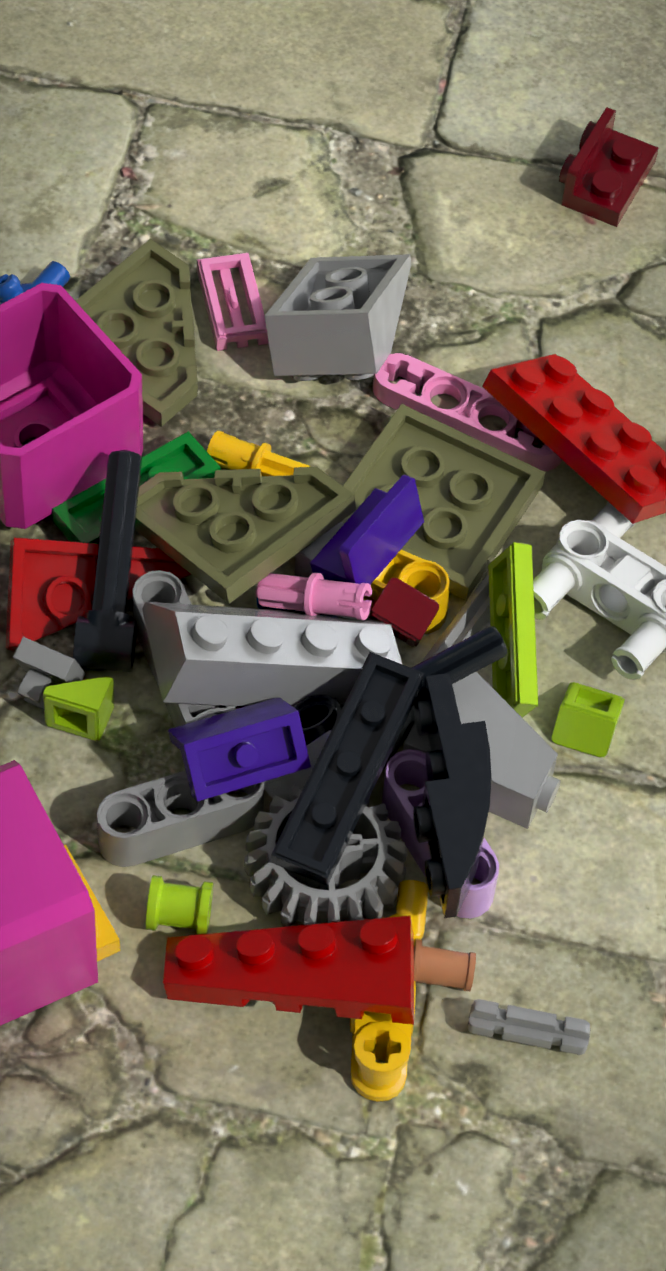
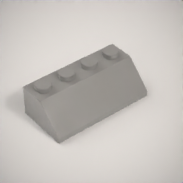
[142,602,402,707]

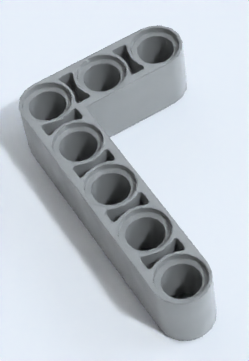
[97,570,265,867]

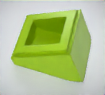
[43,677,115,741]
[552,682,625,758]

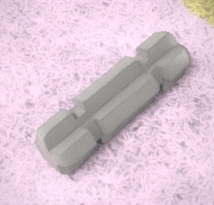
[468,999,591,1055]

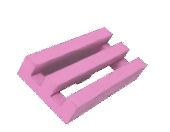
[197,253,269,351]

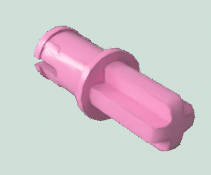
[256,573,372,620]

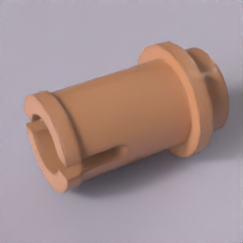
[414,939,476,992]

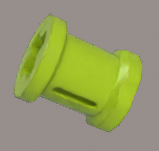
[146,875,214,935]

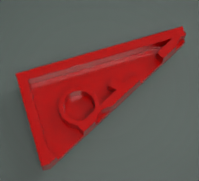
[6,537,192,650]

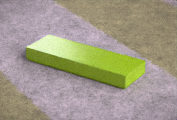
[488,542,538,718]

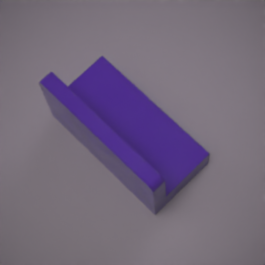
[310,475,424,585]
[168,698,311,802]

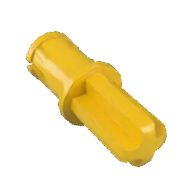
[207,430,311,476]

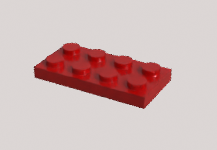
[482,354,666,524]

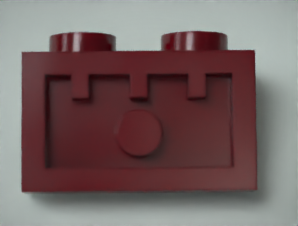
[559,107,659,227]

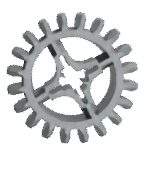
[244,784,407,927]

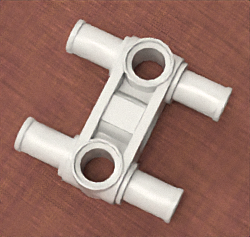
[533,502,666,680]

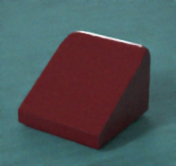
[368,577,439,647]

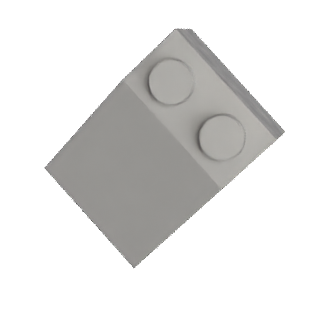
[265,254,411,381]

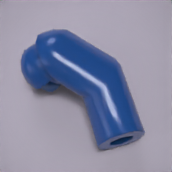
[0,261,70,305]

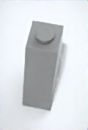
[403,672,561,829]

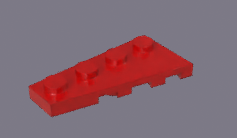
[163,915,414,1025]

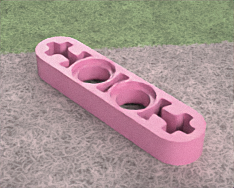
[373,353,562,471]

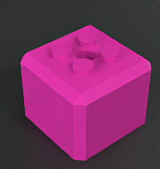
[0,283,143,529]
[0,760,98,1026]

